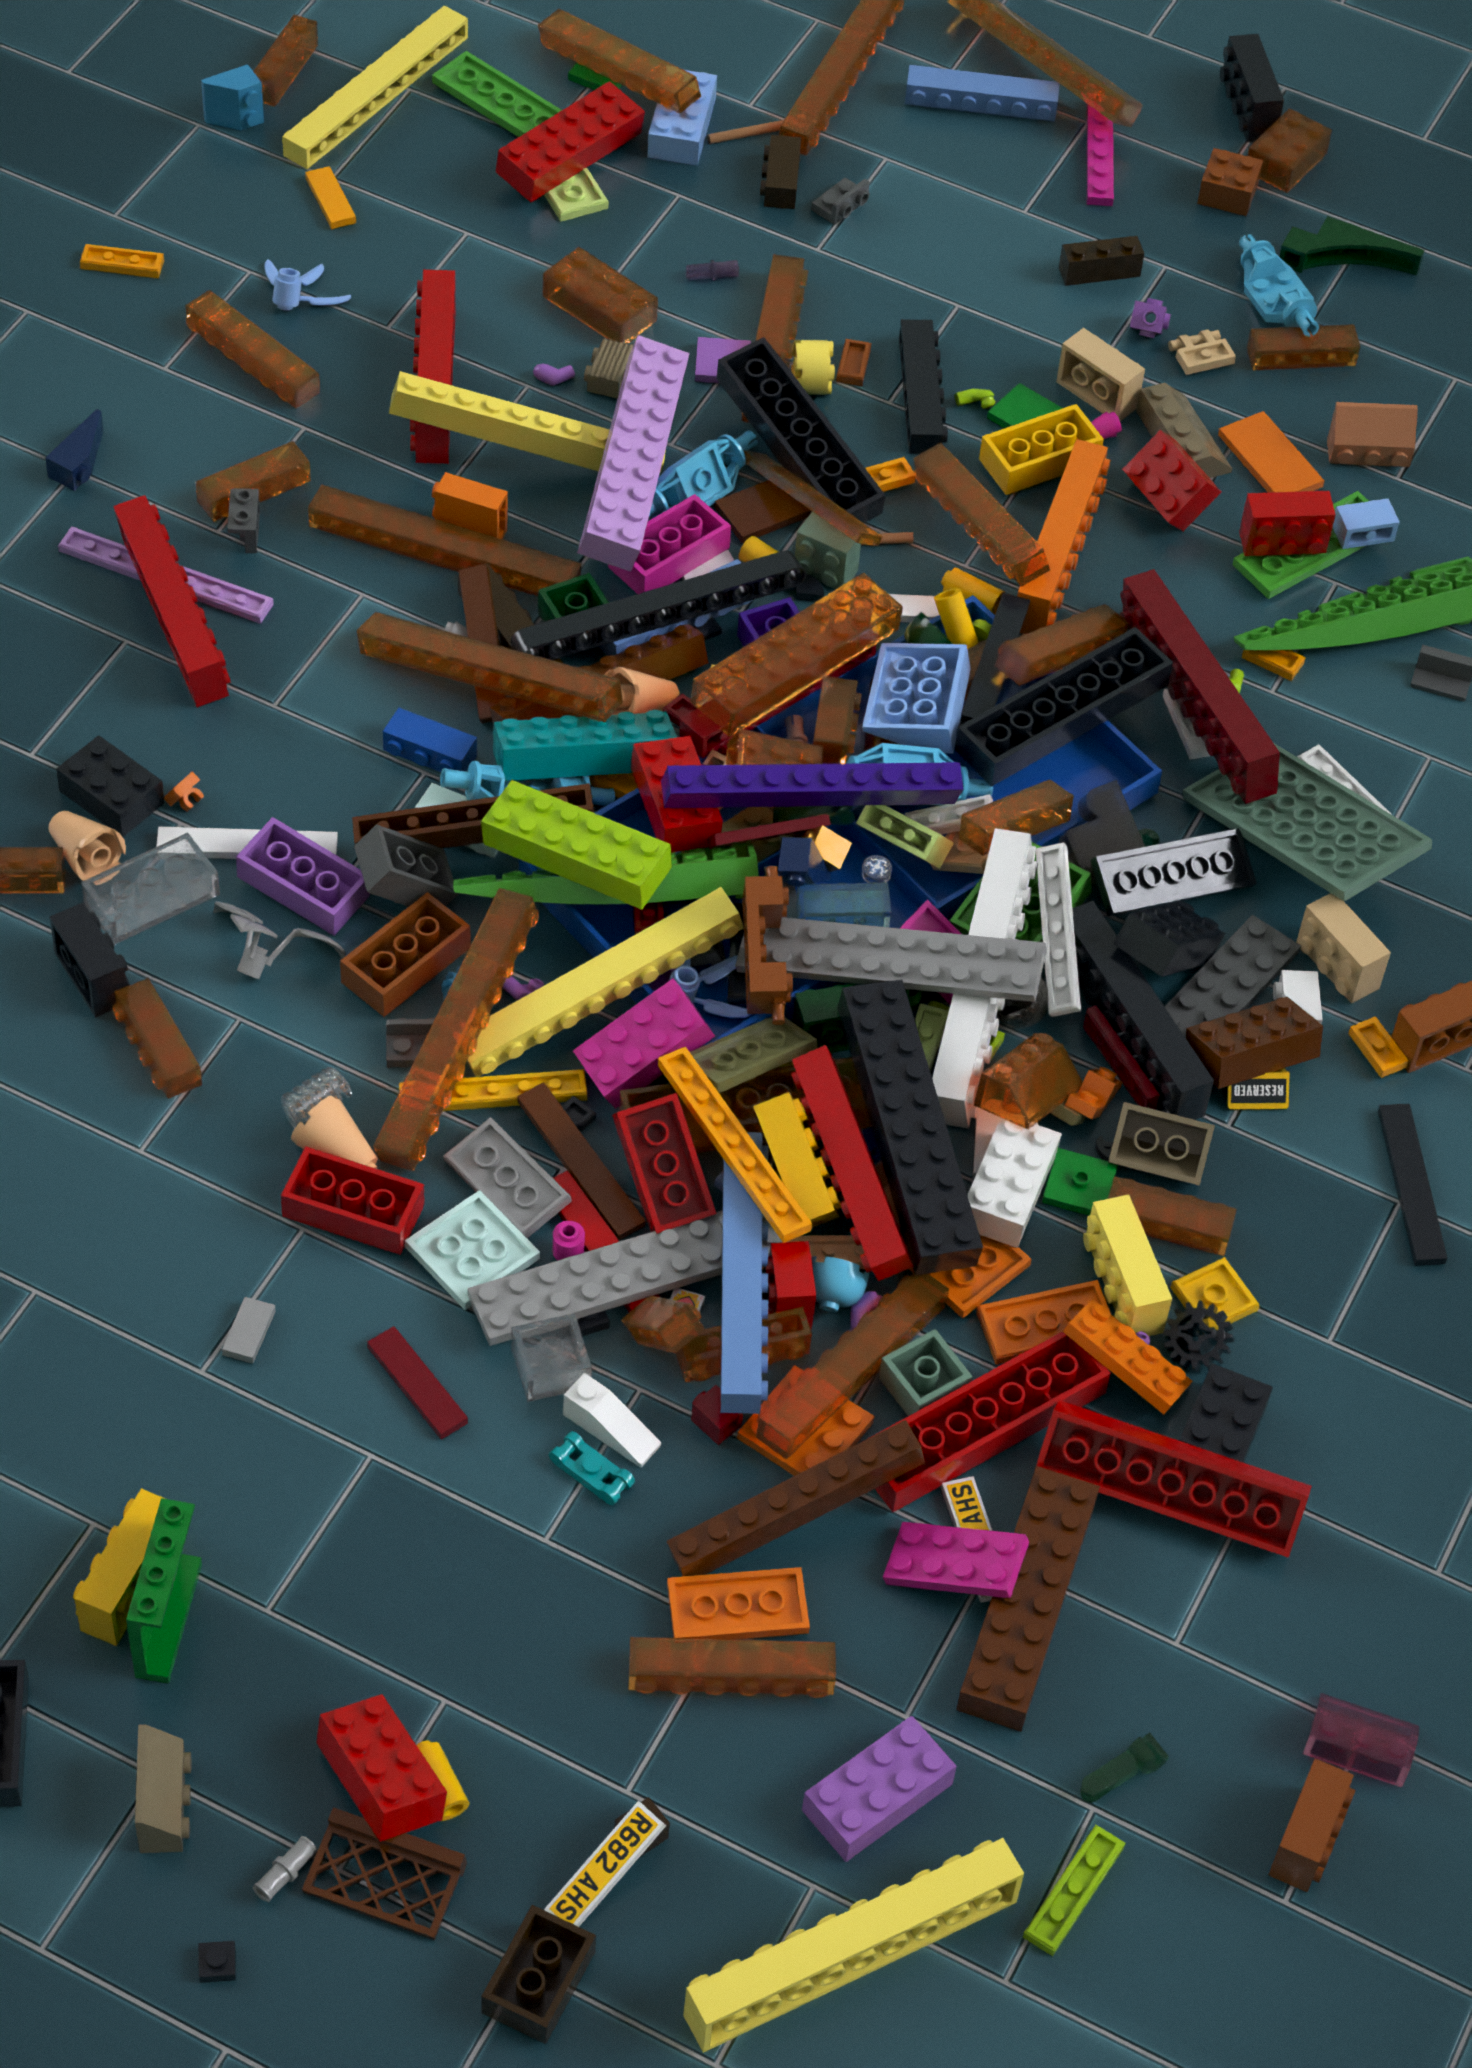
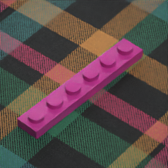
[1087,94,1114,206]

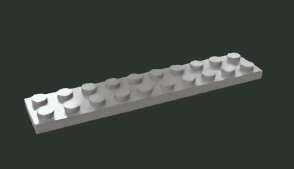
[735,917,1047,1002]
[468,1210,789,1346]

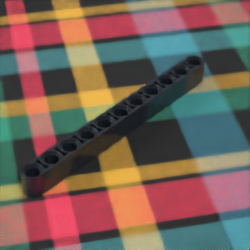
[510,550,806,667]

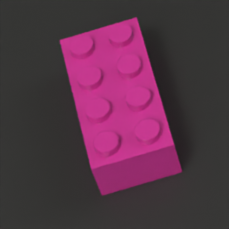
[608,494,731,594]
[573,978,715,1109]

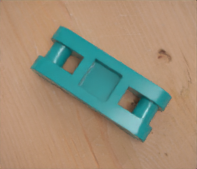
[548,1431,636,1505]

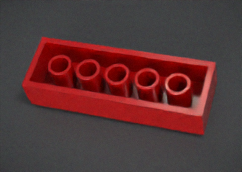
[495,81,645,202]

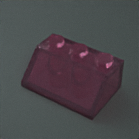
[1303,1693,1419,1787]

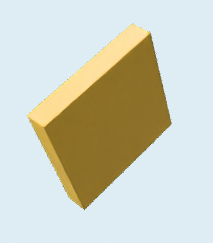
[1170,1257,1260,1334]

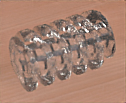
[281,1066,352,1128]

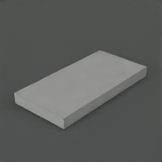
[443,1117,572,1238]

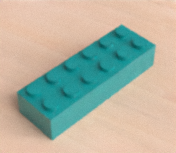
[493,710,677,781]

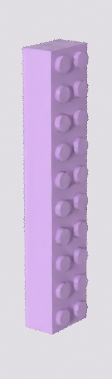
[577,335,690,572]

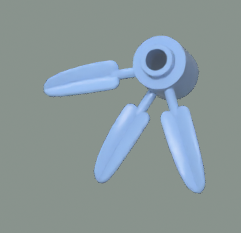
[264,259,351,310]
[668,955,751,1018]

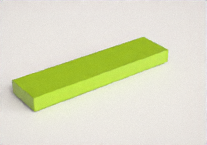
[1023,1825,1126,1956]

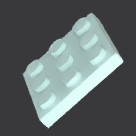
[405,1190,540,1310]

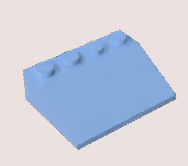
[862,643,971,753]

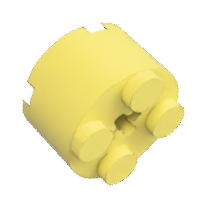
[791,340,835,395]

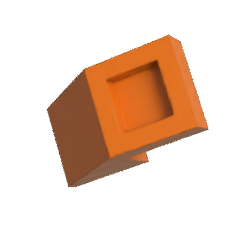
[1065,1067,1123,1119]

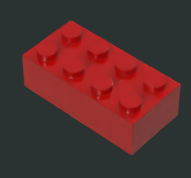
[631,736,723,852]
[612,1093,717,1234]
[281,1146,425,1255]
[316,1694,447,1842]

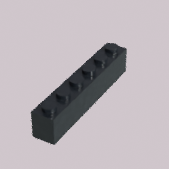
[899,319,948,454]

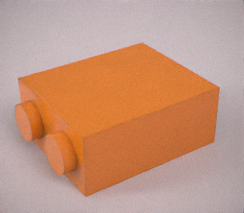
[432,472,508,549]

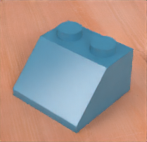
[201,64,264,130]

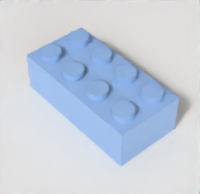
[647,67,717,166]

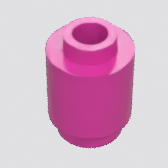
[552,1221,585,1261]

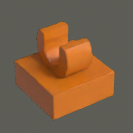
[164,771,204,812]

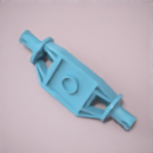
[1239,234,1319,337]
[649,430,758,518]
[846,743,993,806]
[440,761,615,806]

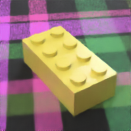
[1083,1194,1172,1336]

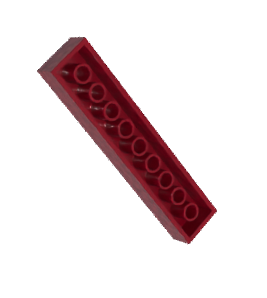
[1120,569,1280,804]

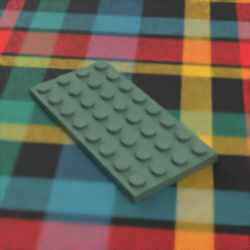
[1183,743,1432,902]

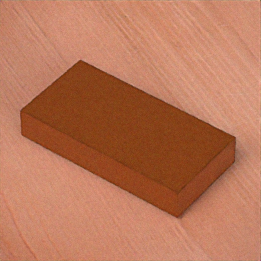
[836,339,872,386]

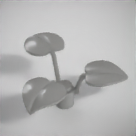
[213,901,345,979]

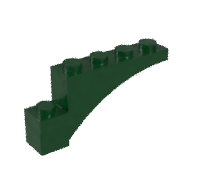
[1279,216,1425,276]

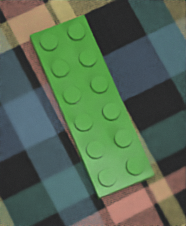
[432,51,562,137]
[1232,491,1369,599]

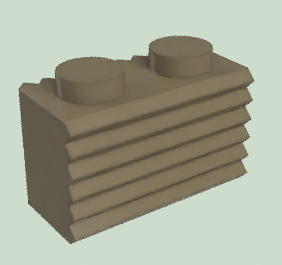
[584,338,633,398]

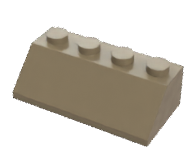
[1136,382,1232,478]

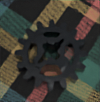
[1163,1301,1235,1372]

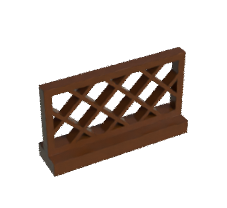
[302,1807,467,1940]

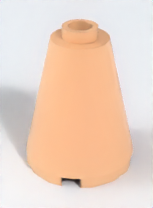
[599,667,680,715]
[48,811,126,883]
[291,1095,378,1169]

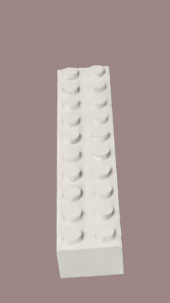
[932,828,1037,1129]

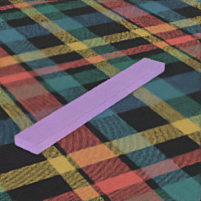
[58,526,274,624]

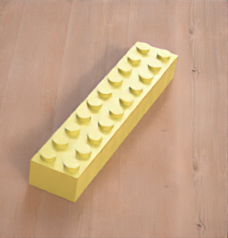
[683,1838,1024,2053]

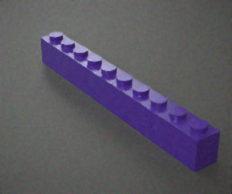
[661,762,964,808]

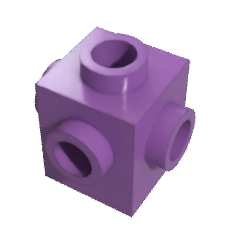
[1130,298,1171,338]

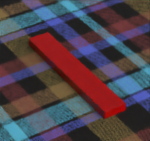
[553,1170,668,1328]

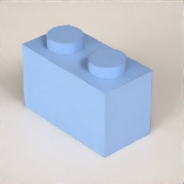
[1333,499,1399,549]

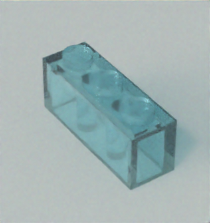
[796,882,891,927]

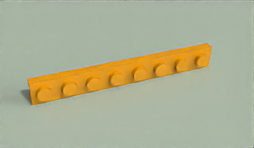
[658,1046,812,1243]

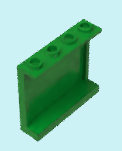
[126,1498,202,1684]

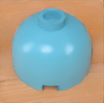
[811,1256,869,1313]

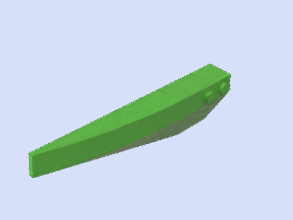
[1234,557,1472,650]
[453,842,759,904]

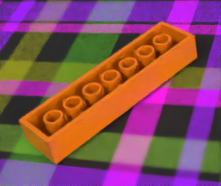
[1017,439,1111,639]

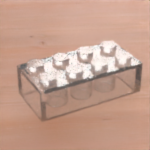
[81,832,220,945]

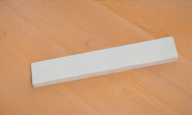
[156,827,338,859]
[1036,842,1081,1017]

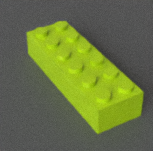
[481,780,672,910]

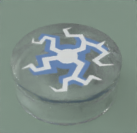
[861,855,892,885]

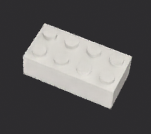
[967,1113,1062,1248]

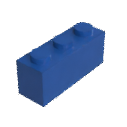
[383,707,477,772]

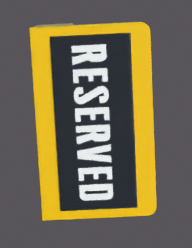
[1227,1068,1290,1109]

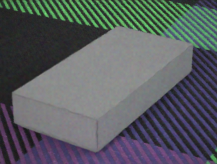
[222,1297,276,1364]

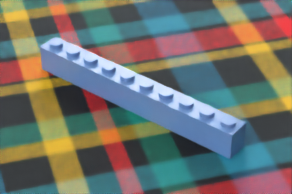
[720,1132,768,1414]

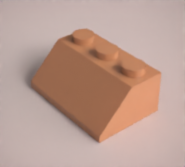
[1327,402,1418,467]

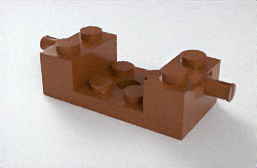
[742,866,793,1025]

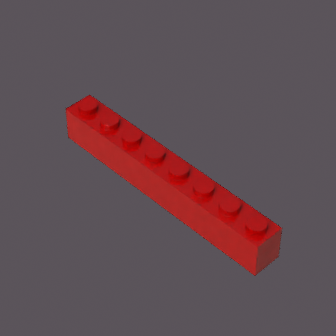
[791,1045,914,1281]

